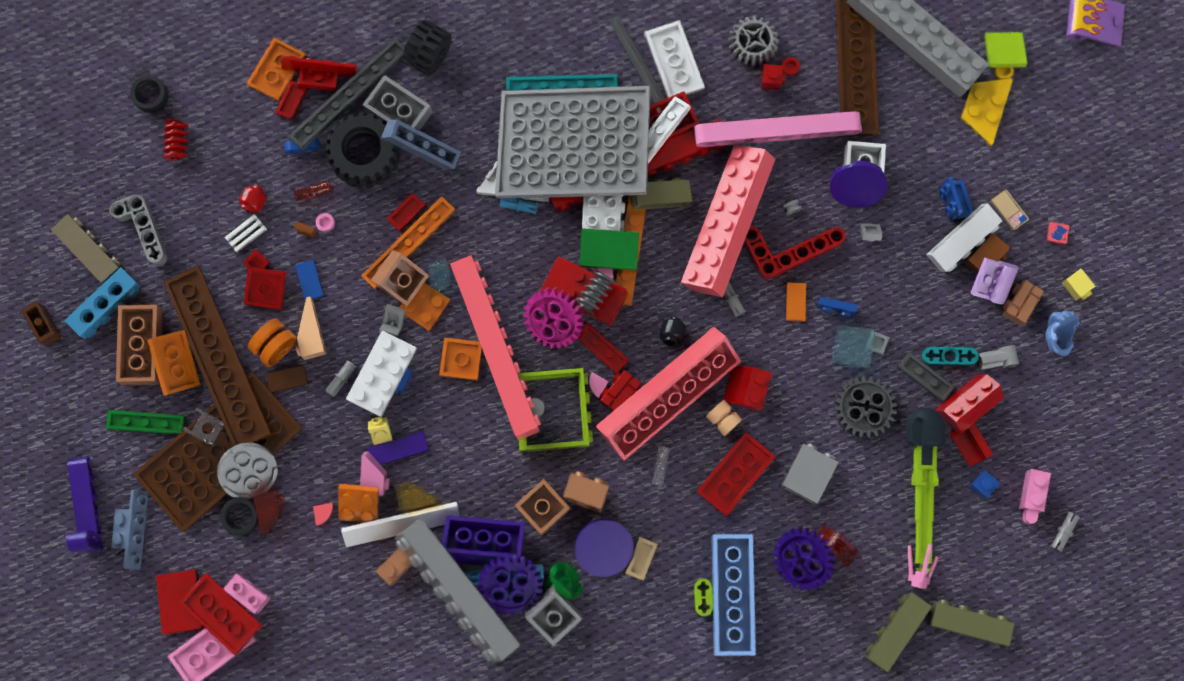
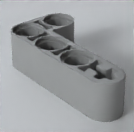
[109,194,167,266]

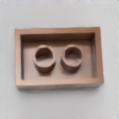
[563,471,609,513]

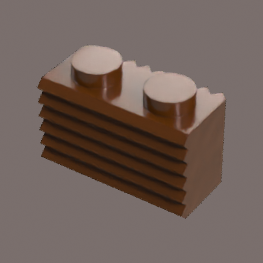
[21,302,62,347]

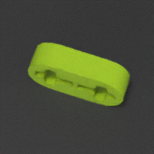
[694,579,713,616]

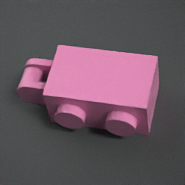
[1019,469,1051,524]

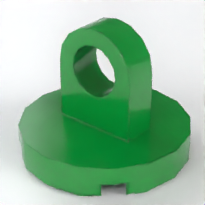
[543,561,582,600]

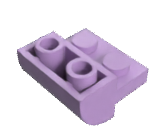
[971,257,1019,304]

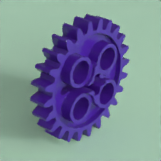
[772,527,837,591]
[478,554,543,616]

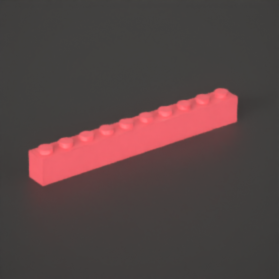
[450,255,541,440]

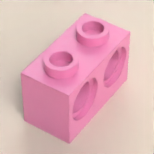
[224,573,271,614]

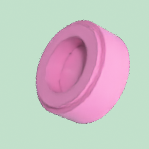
[316,213,335,233]

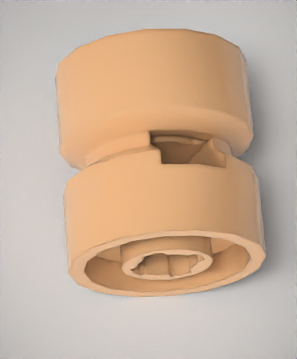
[706,400,743,436]

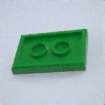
[579,228,639,271]

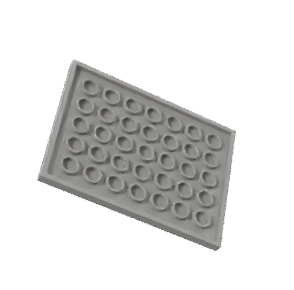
[495,86,651,198]

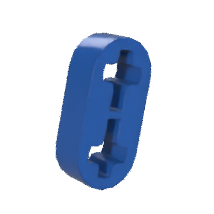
[284,138,320,155]

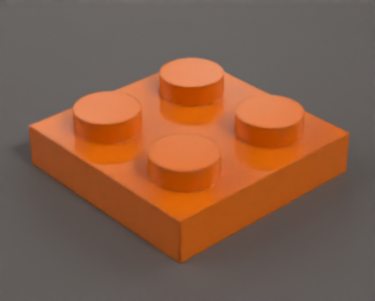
[399,283,451,331]
[439,338,482,381]
[338,484,379,523]

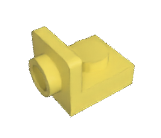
[368,417,393,445]

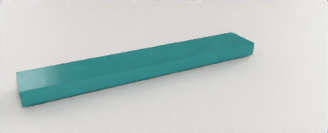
[506,74,618,91]

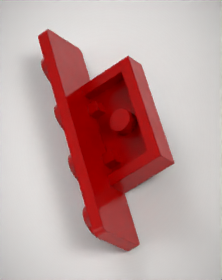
[281,56,357,92]

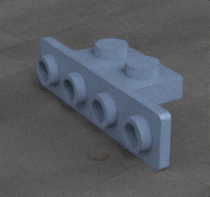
[111,490,148,570]

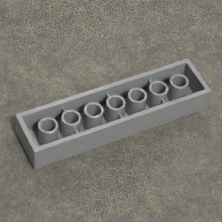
[846,0,989,98]
[395,519,520,663]

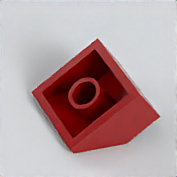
[723,366,772,412]

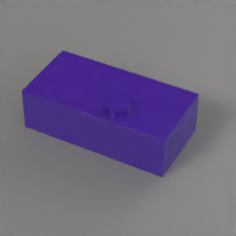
[442,516,525,565]

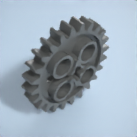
[834,376,898,439]

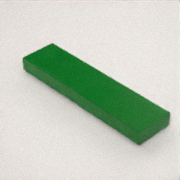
[106,410,186,435]

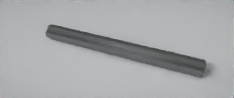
[610,16,665,103]

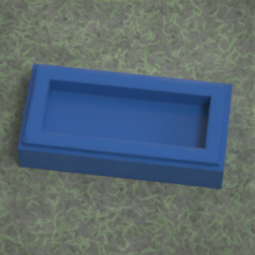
[295,260,324,301]

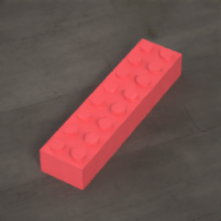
[681,145,775,297]
[596,327,741,461]

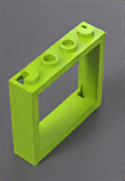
[518,368,593,452]

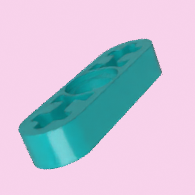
[921,347,979,366]

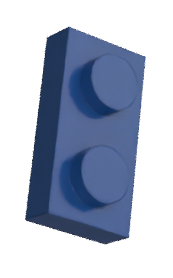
[817,297,858,317]

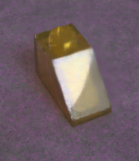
[395,482,440,512]

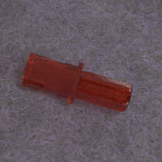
[294,181,332,201]

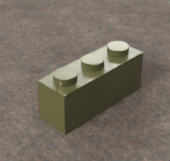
[631,178,692,210]

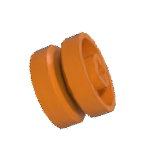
[247,318,297,367]

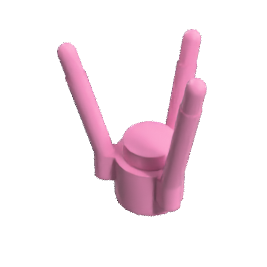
[908,544,938,589]

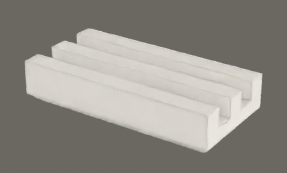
[225,214,267,253]

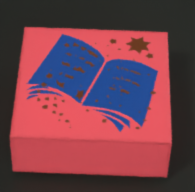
[1047,222,1069,245]

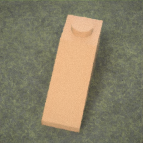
[295,297,327,360]

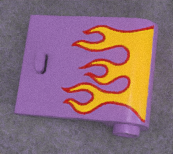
[1066,0,1125,46]

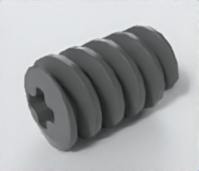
[576,272,616,316]

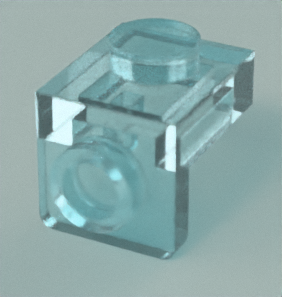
[429,261,452,291]

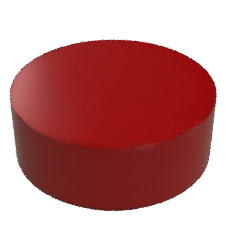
[781,57,800,76]

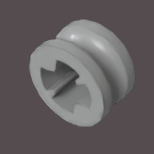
[783,199,802,216]

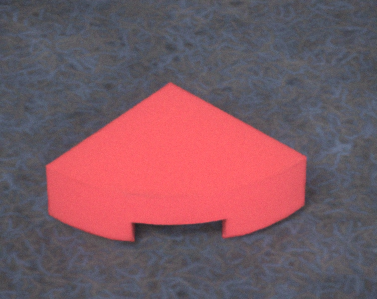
[313,503,333,526]

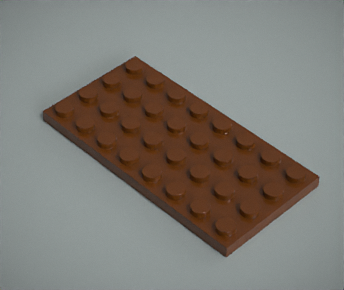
[133,371,303,533]

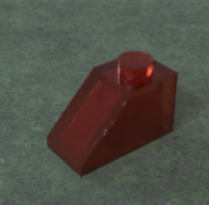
[253,491,285,535]
[817,525,859,567]

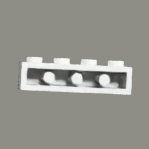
[926,204,1002,272]

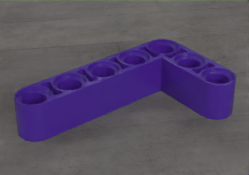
[66,456,104,554]

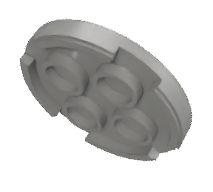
[217,443,277,499]

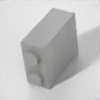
[781,443,839,505]

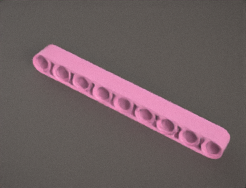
[694,112,862,147]

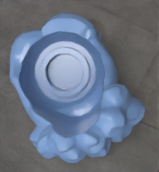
[1045,311,1080,356]

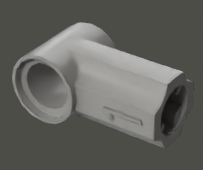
[978,345,1019,370]

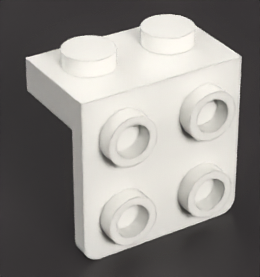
[582,195,625,231]

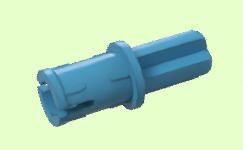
[500,198,538,215]

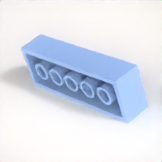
[711,534,755,655]

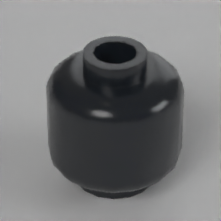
[659,317,686,347]

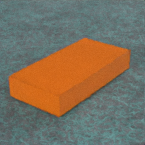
[786,282,806,322]

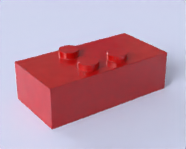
[540,256,628,327]

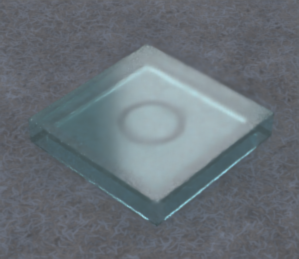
[831,325,876,368]

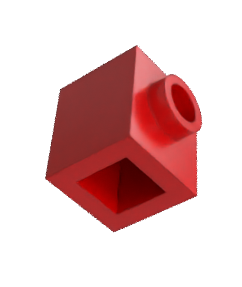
[761,64,786,91]

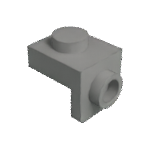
[379,304,406,338]

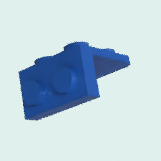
[939,177,974,222]

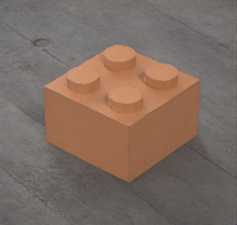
[371,250,429,306]
[514,479,570,536]

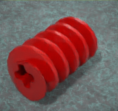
[163,119,189,161]

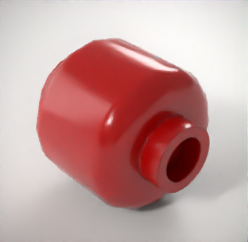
[239,184,267,214]

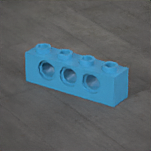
[64,267,141,339]

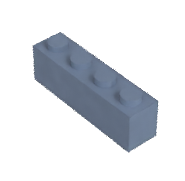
[381,120,461,170]

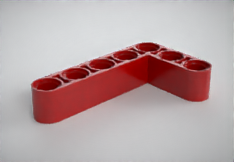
[743,226,846,280]

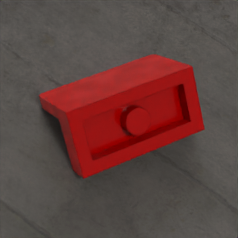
[950,423,993,467]

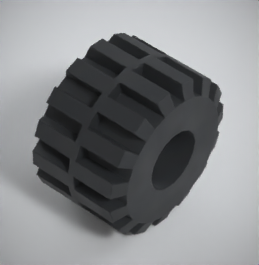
[402,20,452,76]

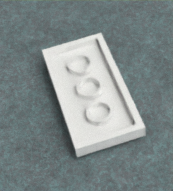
[644,20,705,98]
[346,331,417,417]

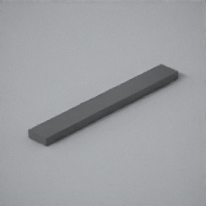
[288,39,405,151]

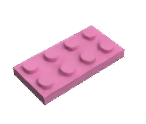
[168,628,257,681]

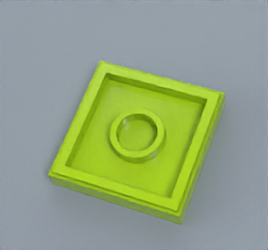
[985,32,1027,68]

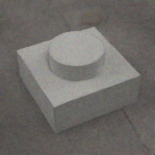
[860,224,882,242]

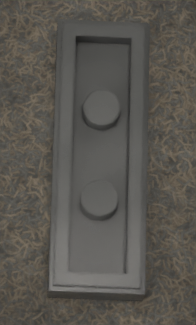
[897,352,955,403]

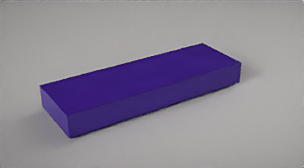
[367,432,429,465]

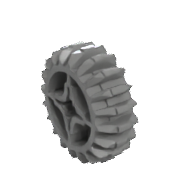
[728,16,779,66]

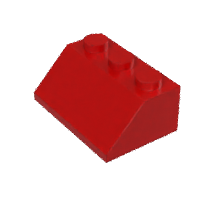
[649,91,699,140]
[935,374,1004,434]

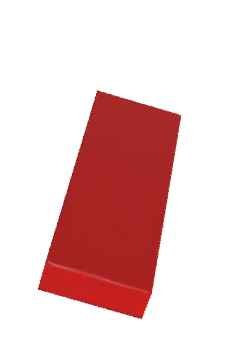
[577,322,630,374]

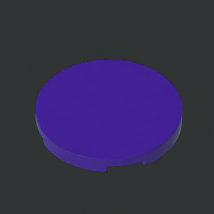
[830,161,888,207]
[574,518,633,577]

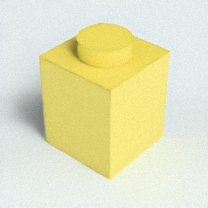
[1062,269,1095,301]

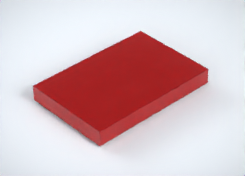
[156,569,203,635]

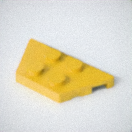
[961,78,1013,146]

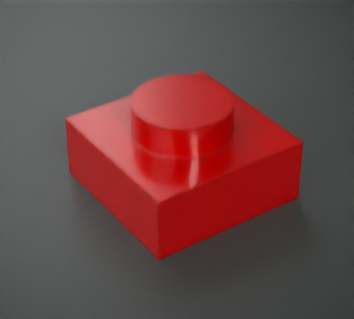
[243,249,271,268]

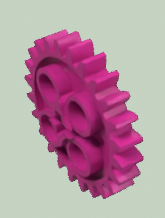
[523,288,585,349]

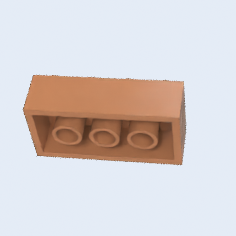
[116,305,163,385]

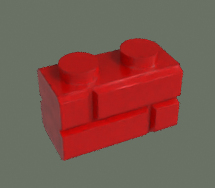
[600,370,642,412]

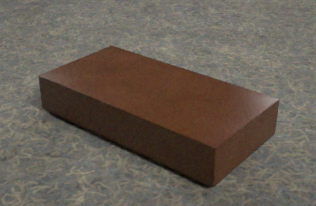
[266,365,308,393]

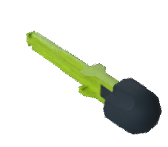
[906,408,946,574]

